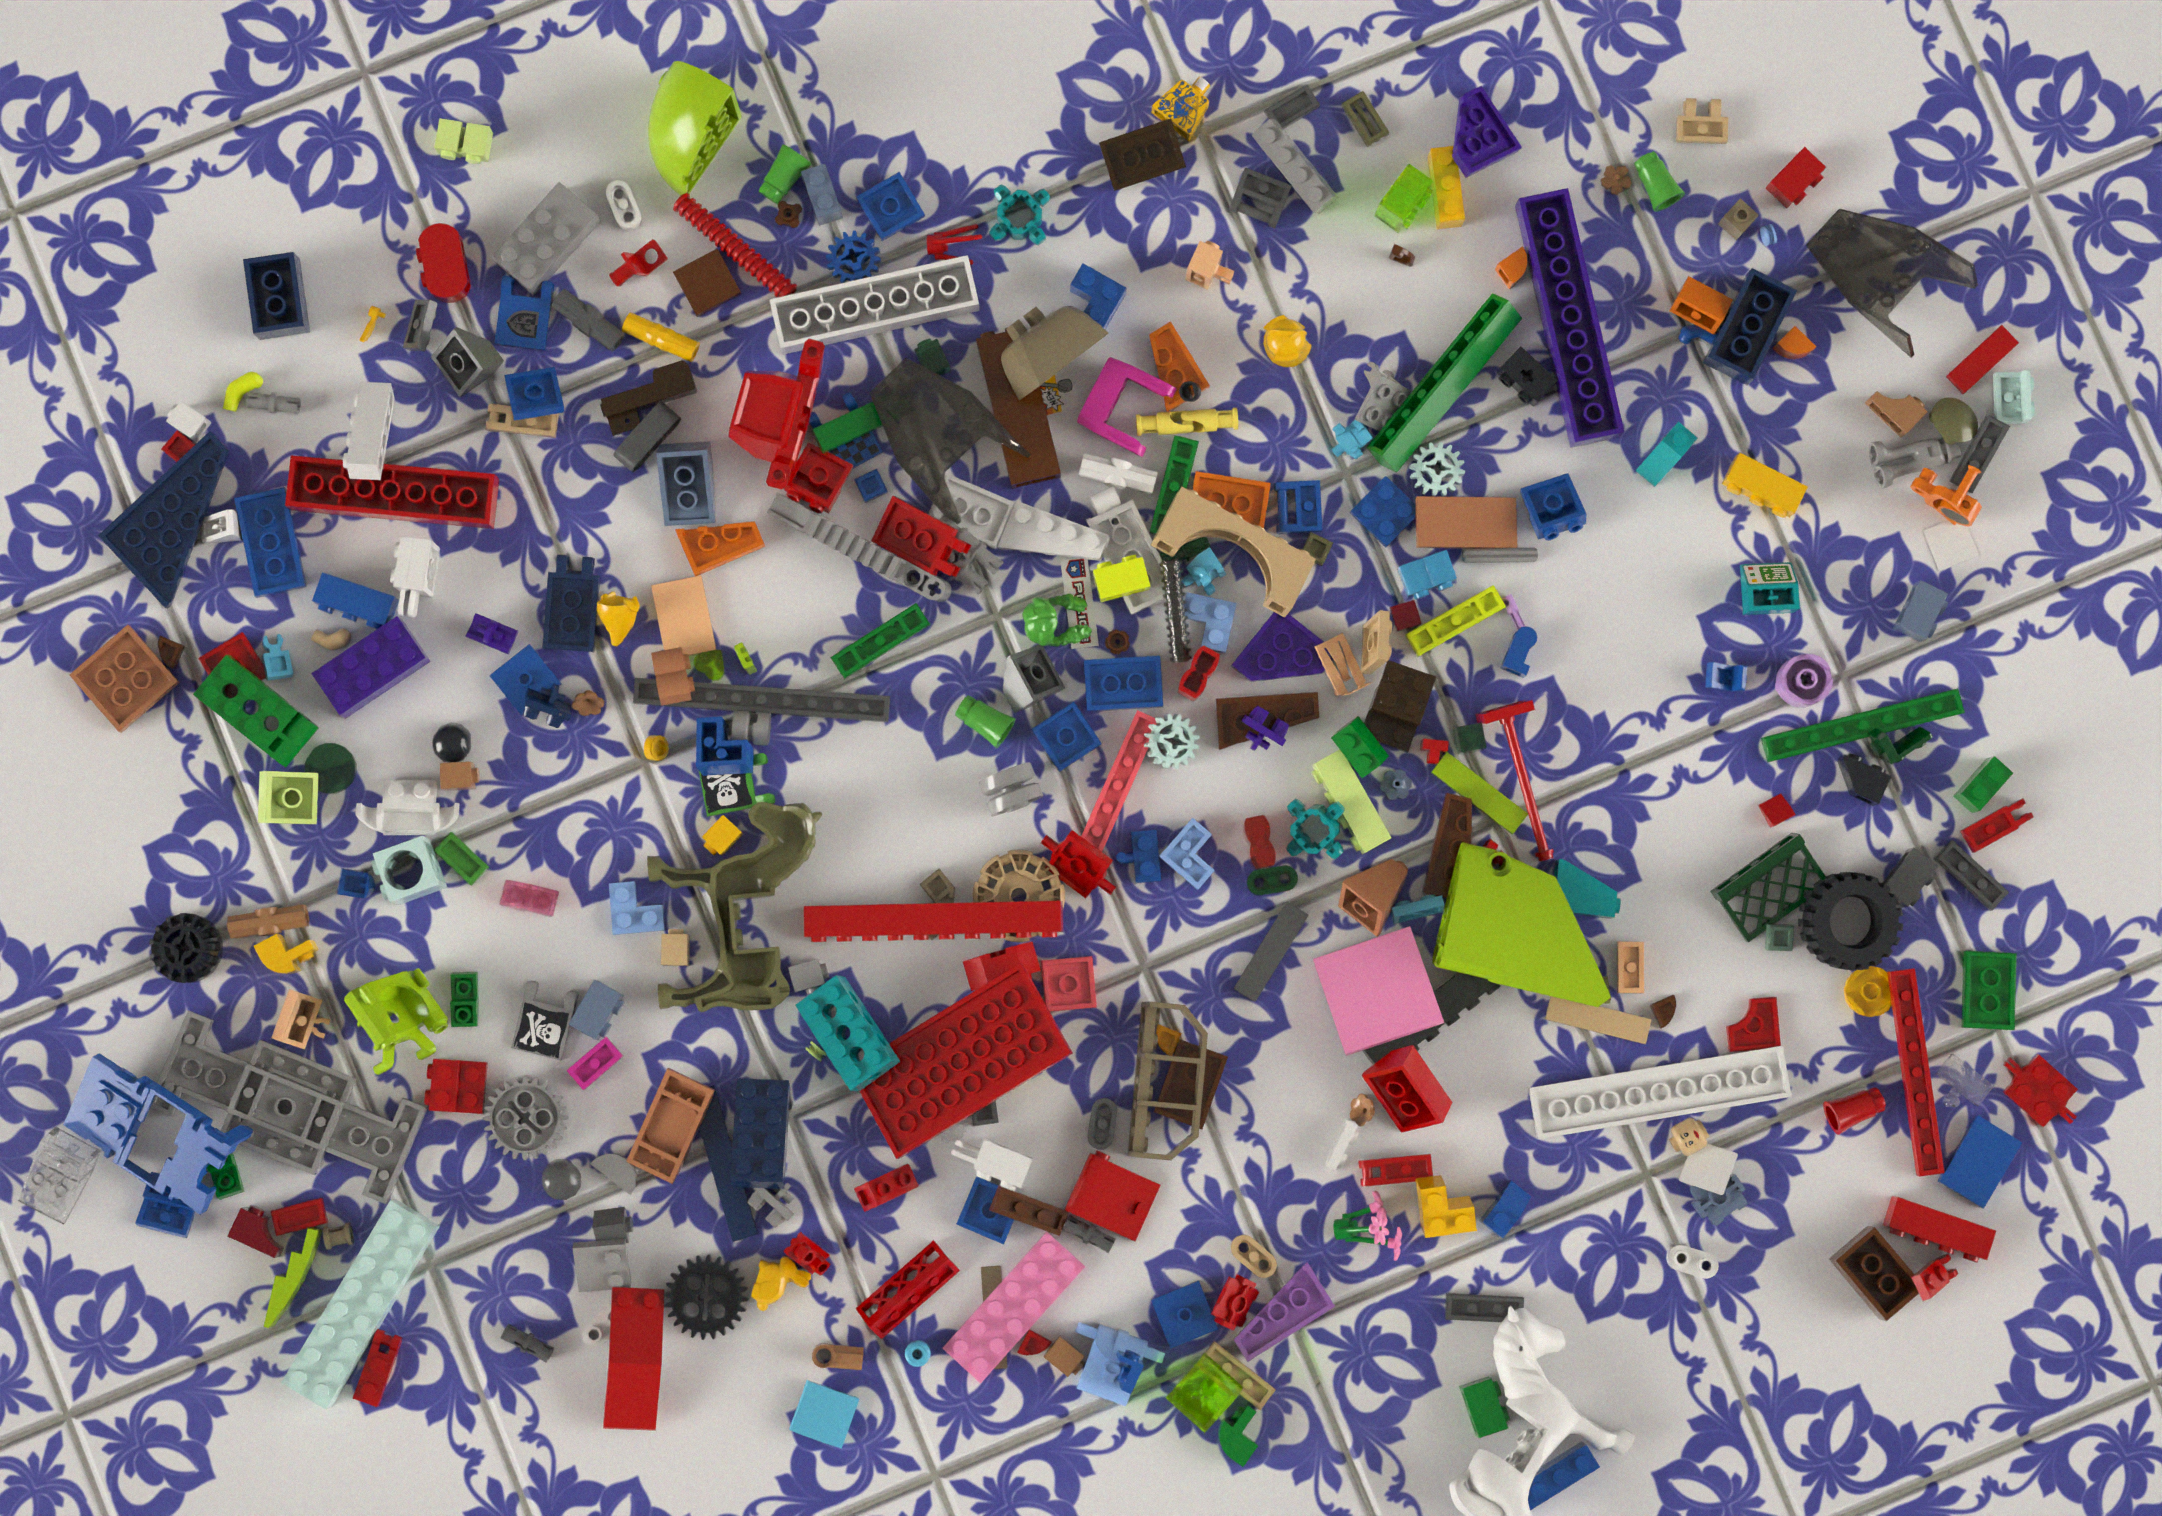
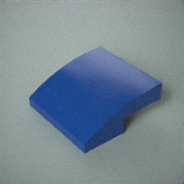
[135,1172,195,1238]

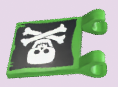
[699,753,775,817]

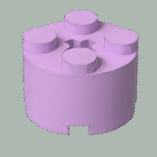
[1775,654,1833,708]

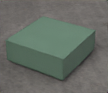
[1765,924,1794,951]

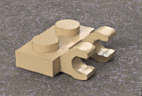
[1676,98,1728,144]

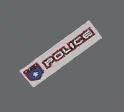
[1060,558,1099,649]

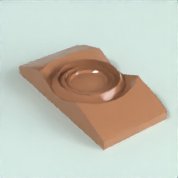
[626,1068,715,1184]

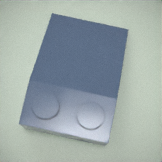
[656,441,716,526]

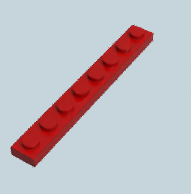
[1887,968,1945,1177]

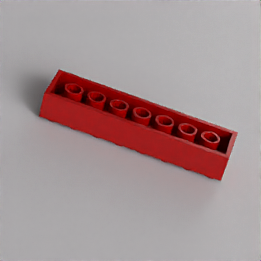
[285,455,499,529]

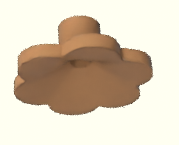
[572,690,604,716]
[1350,1093,1375,1127]

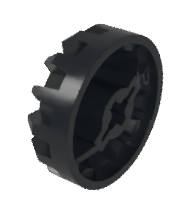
[149,913,223,983]

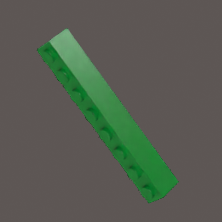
[1366,293,1522,473]

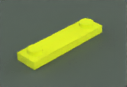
[1405,585,1506,657]

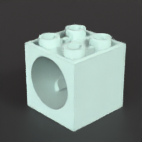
[371,836,448,905]

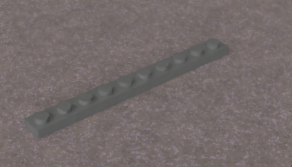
[633,678,890,723]

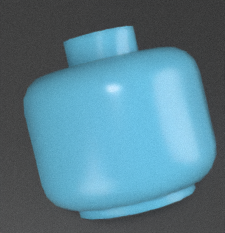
[905,1340,931,1367]

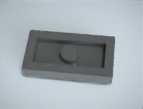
[403,300,438,351]

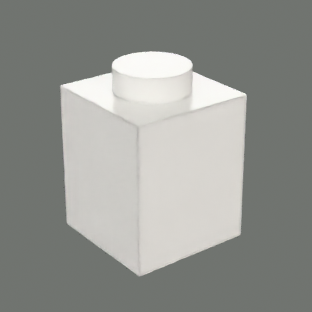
[166,400,211,443]

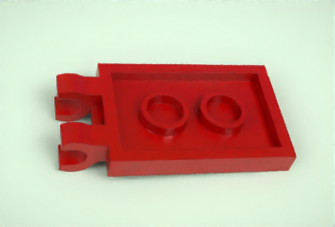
[871,496,972,577]

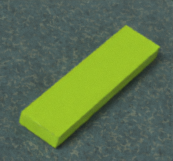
[1431,752,1528,834]

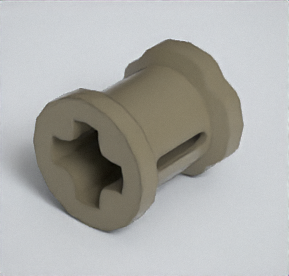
[323,1222,354,1250]

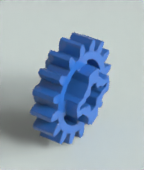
[826,230,881,283]

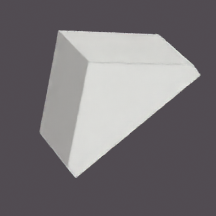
[201,509,242,544]

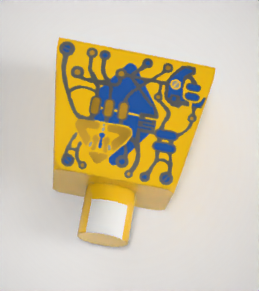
[1151,77,1210,142]

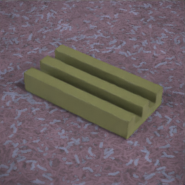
[1341,91,1390,147]

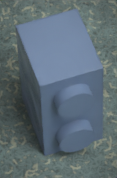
[801,164,843,226]
[1893,580,1948,642]
[568,979,625,1040]

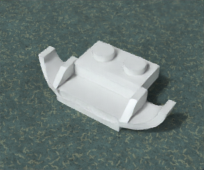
[356,780,460,835]

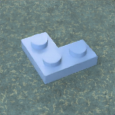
[1181,592,1236,653]
[1159,818,1215,890]
[609,881,665,935]

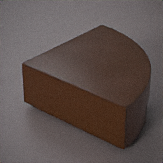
[1389,244,1415,267]
[158,636,185,669]
[1650,995,1676,1028]

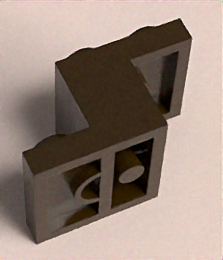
[1364,660,1436,753]

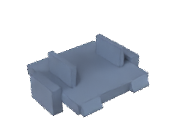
[1689,1174,1748,1226]

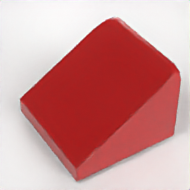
[1758,793,1796,828]

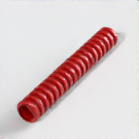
[673,193,797,298]

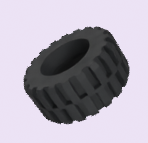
[1798,872,1903,971]

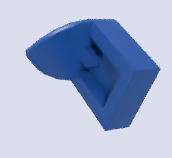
[337,868,376,899]

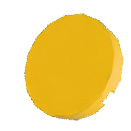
[1844,966,1892,1017]

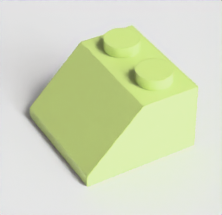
[258,771,318,824]

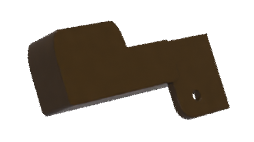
[600,360,697,436]

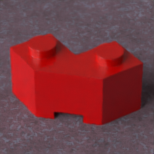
[963,941,1041,991]

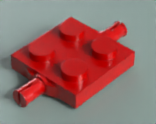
[1041,830,1116,899]
[2003,1054,2078,1127]

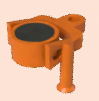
[1910,465,1982,527]

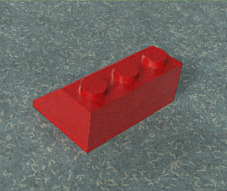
[1362,1045,1453,1133]

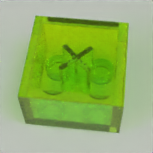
[1374,164,1433,233]
[1166,1352,1243,1433]

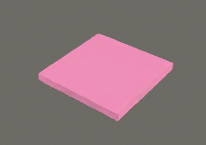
[1313,926,1444,1056]

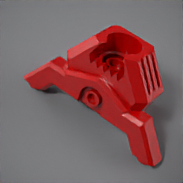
[728,339,825,490]

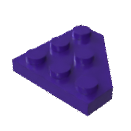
[1452,86,1522,178]
[1231,612,1334,682]

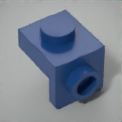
[1705,662,1747,692]

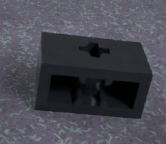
[1497,346,1558,407]

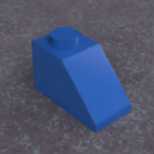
[1479,1180,1531,1238]

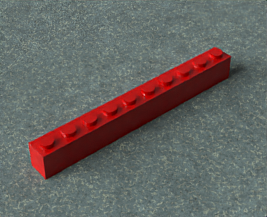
[804,901,1063,942]

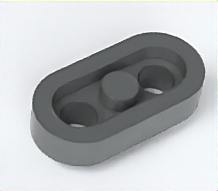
[1088,1098,1117,1150]

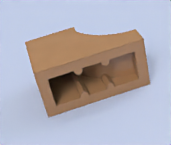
[1865,391,1928,438]

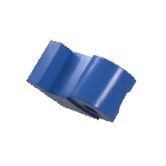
[1500,626,1537,678]

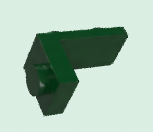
[1868,727,1933,765]

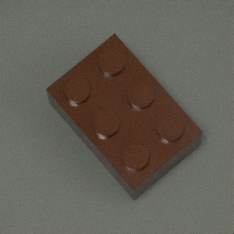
[1829,1226,1919,1321]

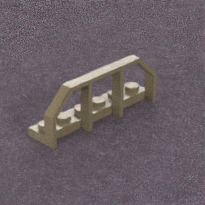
[1127,1001,1208,1161]

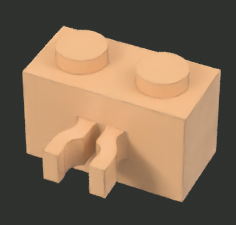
[1185,241,1235,290]
[271,989,330,1049]

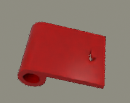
[1064,1150,1161,1241]

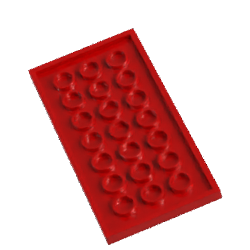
[860,963,1073,1159]

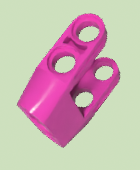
[1077,357,1177,457]

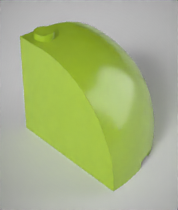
[648,61,742,195]

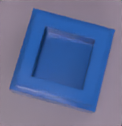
[854,469,888,503]

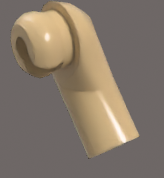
[311,628,351,650]

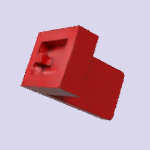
[854,1164,918,1212]

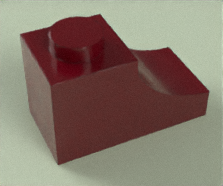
[227,1205,284,1258]

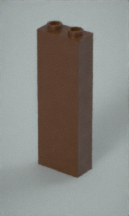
[976,327,1061,489]

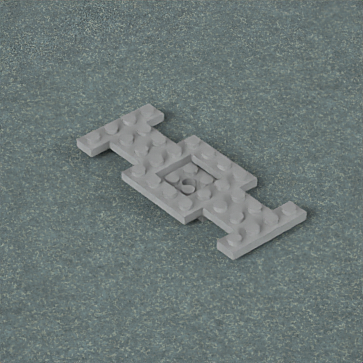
[150,1010,428,1204]

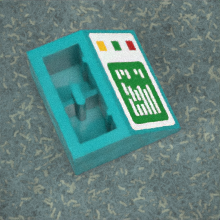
[1740,562,1800,615]

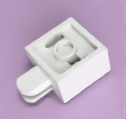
[390,536,440,618]
[951,1139,1033,1191]

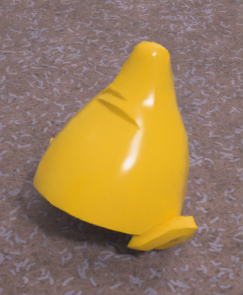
[597,591,640,646]

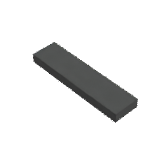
[1233,902,1309,1002]

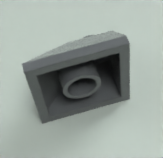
[431,327,504,397]
[1003,644,1065,713]

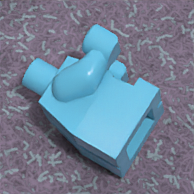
[1331,420,1374,459]
[1181,547,1226,596]

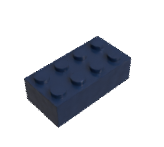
[1702,268,1797,385]
[730,1078,791,1189]

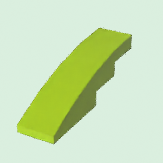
[263,1227,323,1328]

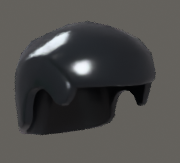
[432,722,471,763]

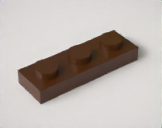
[989,1185,1069,1236]

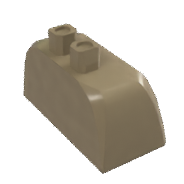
[1001,306,1109,400]

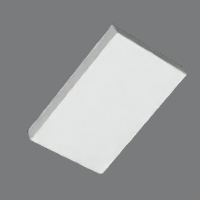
[928,473,1016,550]

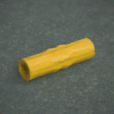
[622,312,700,362]

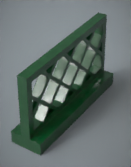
[1710,833,1825,943]

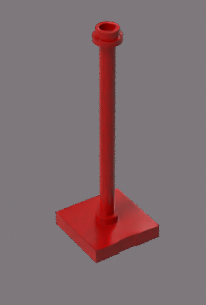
[1475,700,1554,862]

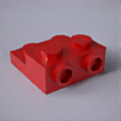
[784,442,853,514]
[424,1059,488,1114]

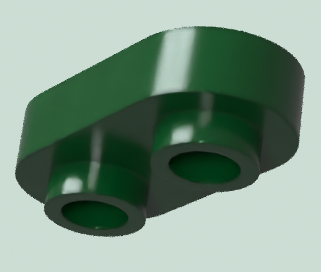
[1246,865,1298,896]

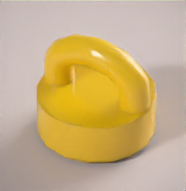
[644,735,669,761]

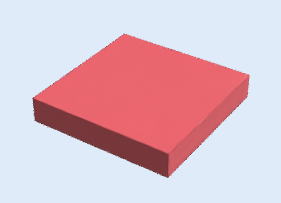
[1041,956,1097,1012]

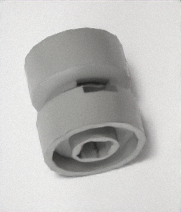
[732,710,771,746]

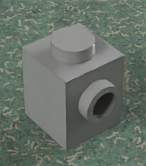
[788,959,829,995]

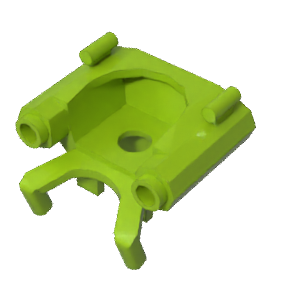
[344,968,448,1075]

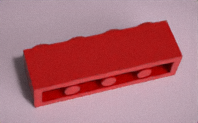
[1882,1196,1996,1263]

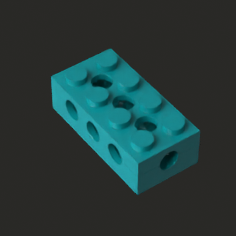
[795,975,901,1091]

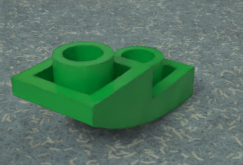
[450,972,479,1027]
[207,1153,245,1200]

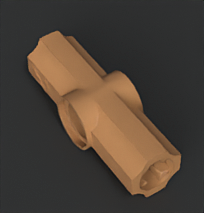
[227,905,310,939]

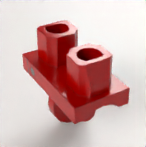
[784,1232,830,1276]

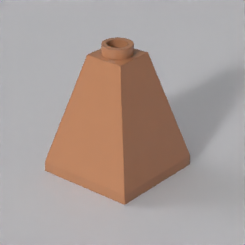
[1338,859,1408,937]

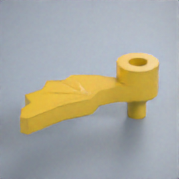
[359,306,386,342]

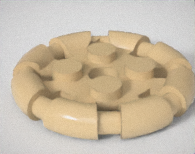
[973,850,1065,942]

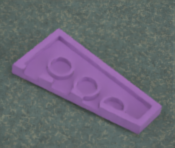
[1233,1262,1335,1362]

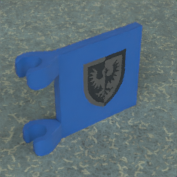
[494,276,555,350]

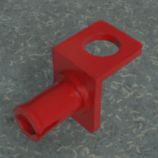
[609,239,668,287]

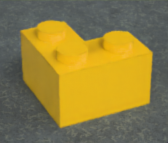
[1416,1175,1477,1238]

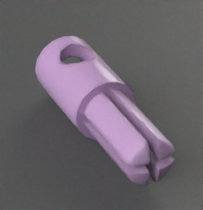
[1502,594,1525,629]

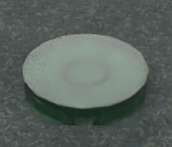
[305,743,357,794]

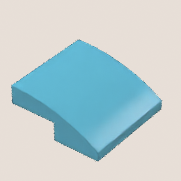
[789,1380,859,1449]

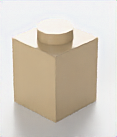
[661,929,690,966]

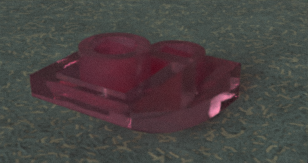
[499,880,559,917]

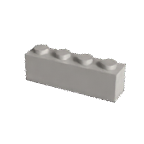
[1252,118,1339,214]

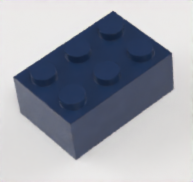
[243,252,310,340]

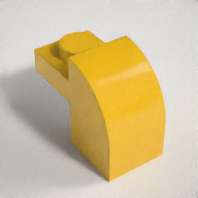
[254,934,319,974]

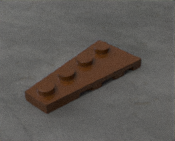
[1216,692,1319,750]
[1422,793,1472,898]

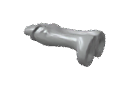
[1869,438,1961,488]

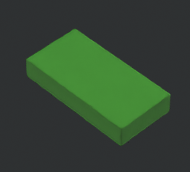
[433,832,489,886]

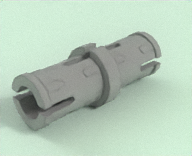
[246,392,301,414]

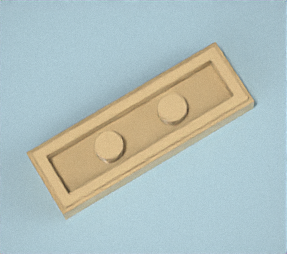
[1198,1341,1276,1410]

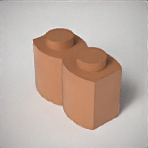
[651,647,695,706]

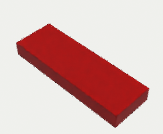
[1945,325,2019,394]

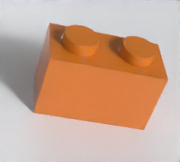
[1669,276,1733,335]

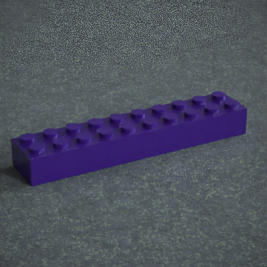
[1515,188,1625,448]

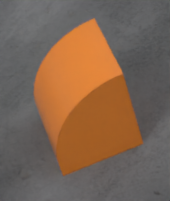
[1495,246,1527,289]
[1772,326,1817,359]

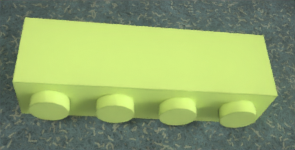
[1312,750,1391,855]

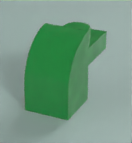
[1218,1404,1258,1467]

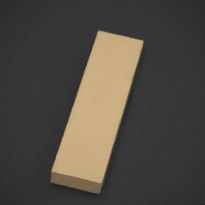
[1545,996,1652,1044]

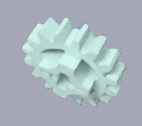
[1409,442,1465,497]
[1144,714,1199,769]

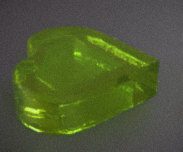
[693,650,725,681]

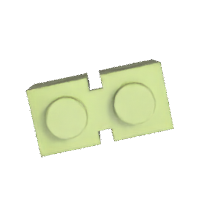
[434,118,493,164]

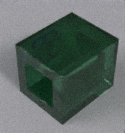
[914,338,951,381]
[1453,723,1487,755]

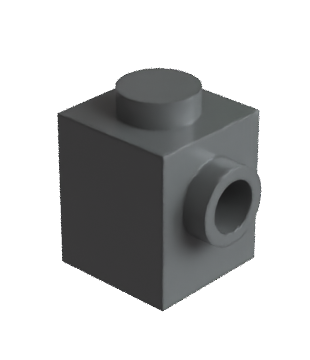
[592,1207,633,1243]

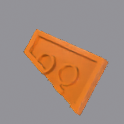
[1149,321,1211,412]
[1193,471,1271,528]
[675,521,766,576]

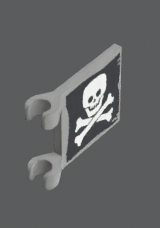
[511,981,579,1060]

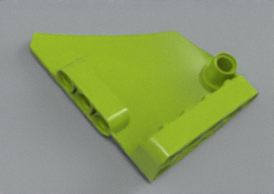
[1432,842,1611,1007]

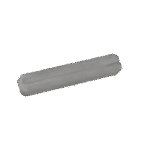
[1462,548,1538,563]

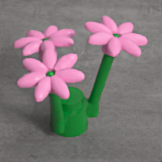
[1333,1191,1402,1261]

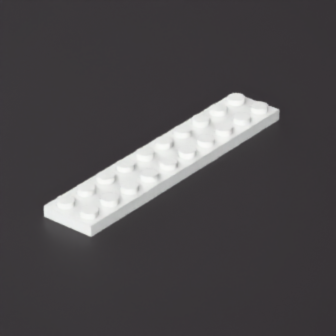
[1528,1046,1792,1139]

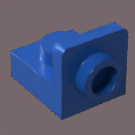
[1116,1349,1144,1394]

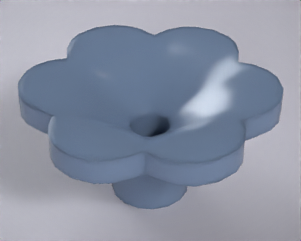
[1380,769,1412,800]

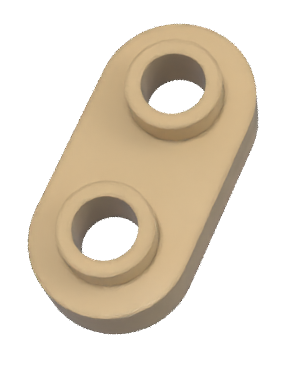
[1231,1235,1277,1278]

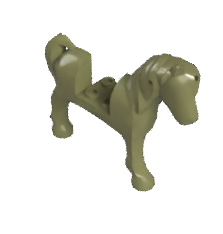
[647,802,822,1012]

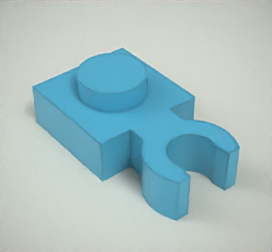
[262,634,294,681]

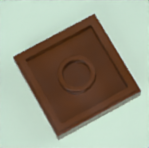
[673,249,742,317]

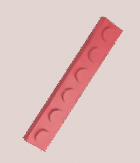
[1081,710,1157,852]

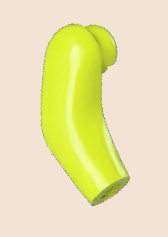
[223,372,263,412]

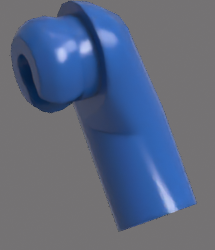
[1678,324,1717,344]

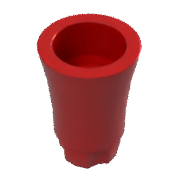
[1823,1087,1886,1135]

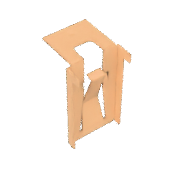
[1315,633,1373,696]

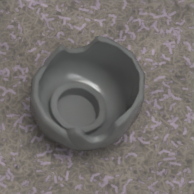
[542,1159,582,1200]

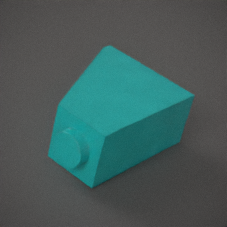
[1636,421,1698,487]
[1554,859,1621,919]

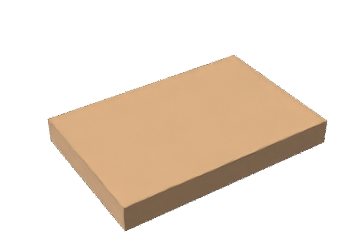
[651,575,717,656]

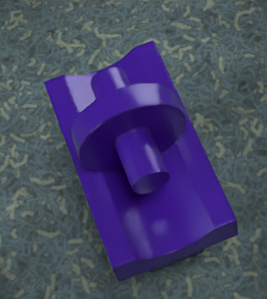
[465,613,519,655]
[1242,705,1289,751]

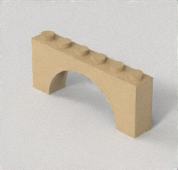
[1151,487,1316,617]

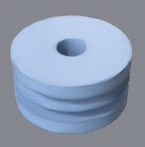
[1760,224,1777,246]

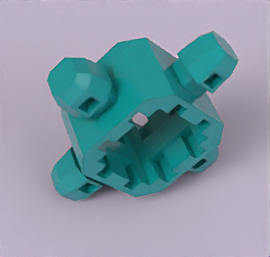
[989,184,1050,246]
[1286,799,1345,859]

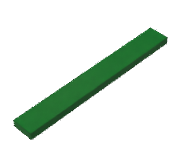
[1761,688,1965,763]

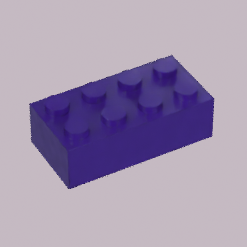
[311,616,431,719]

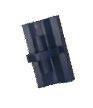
[524,684,571,728]

